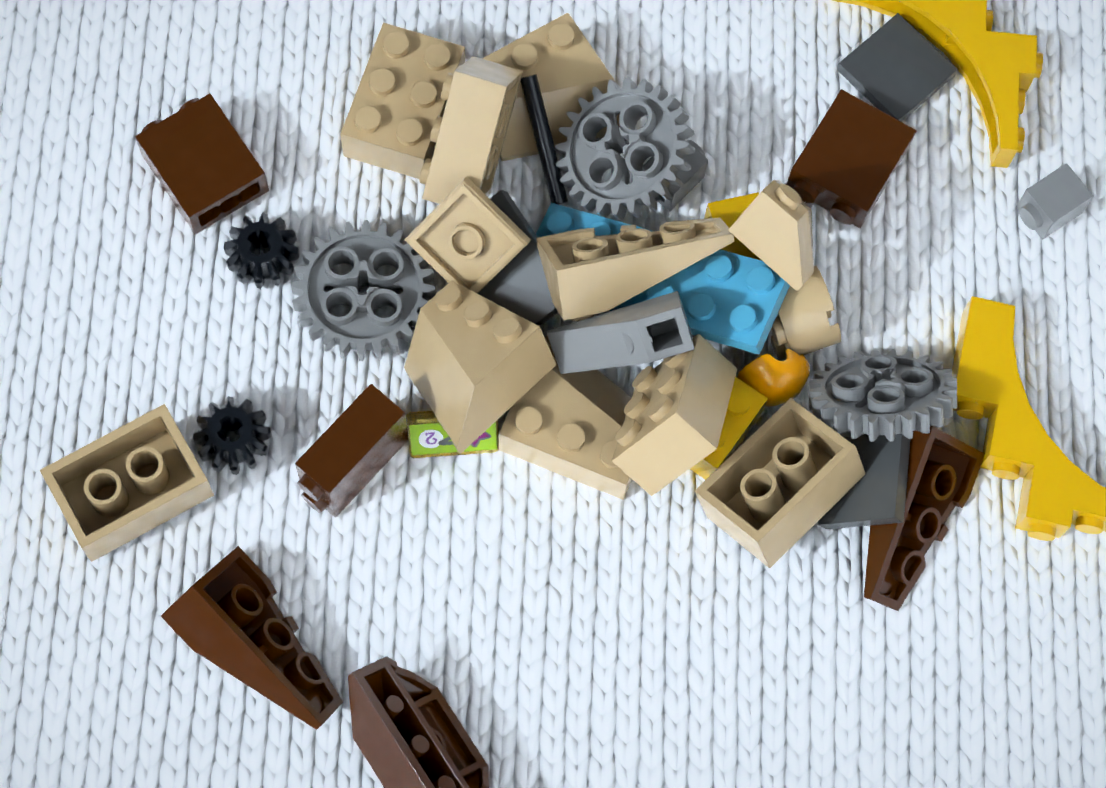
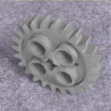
[555,77,695,220]
[291,220,436,361]
[808,349,957,442]

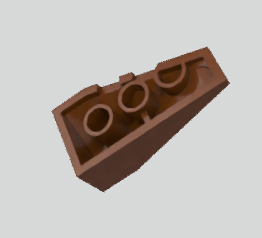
[864,425,985,611]
[161,546,343,730]

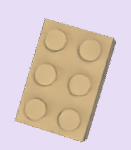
[340,22,465,179]
[419,56,523,204]
[612,334,737,496]
[694,398,866,568]
[40,404,214,562]

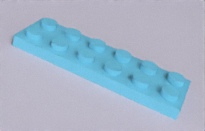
[536,203,790,355]

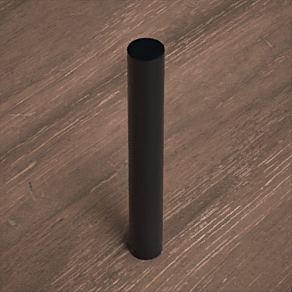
[520,74,568,205]

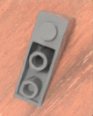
[547,291,694,374]

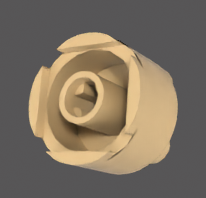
[770,265,841,361]

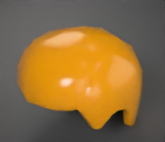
[737,349,810,407]

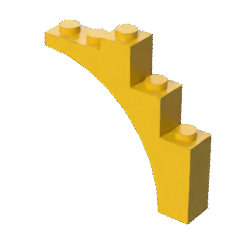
[832,0,1043,168]
[952,296,1106,541]

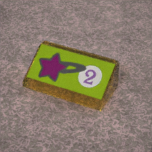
[406,411,499,458]

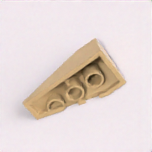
[728,180,814,291]
[536,218,734,321]

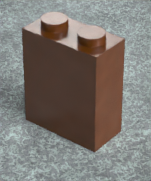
[786,89,917,229]
[135,93,269,235]
[295,384,409,518]

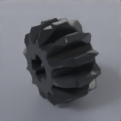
[223,212,300,290]
[193,396,272,475]

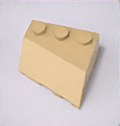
[482,12,620,161]
[404,281,557,454]
[499,335,632,500]

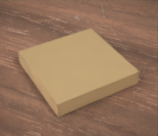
[404,177,531,293]

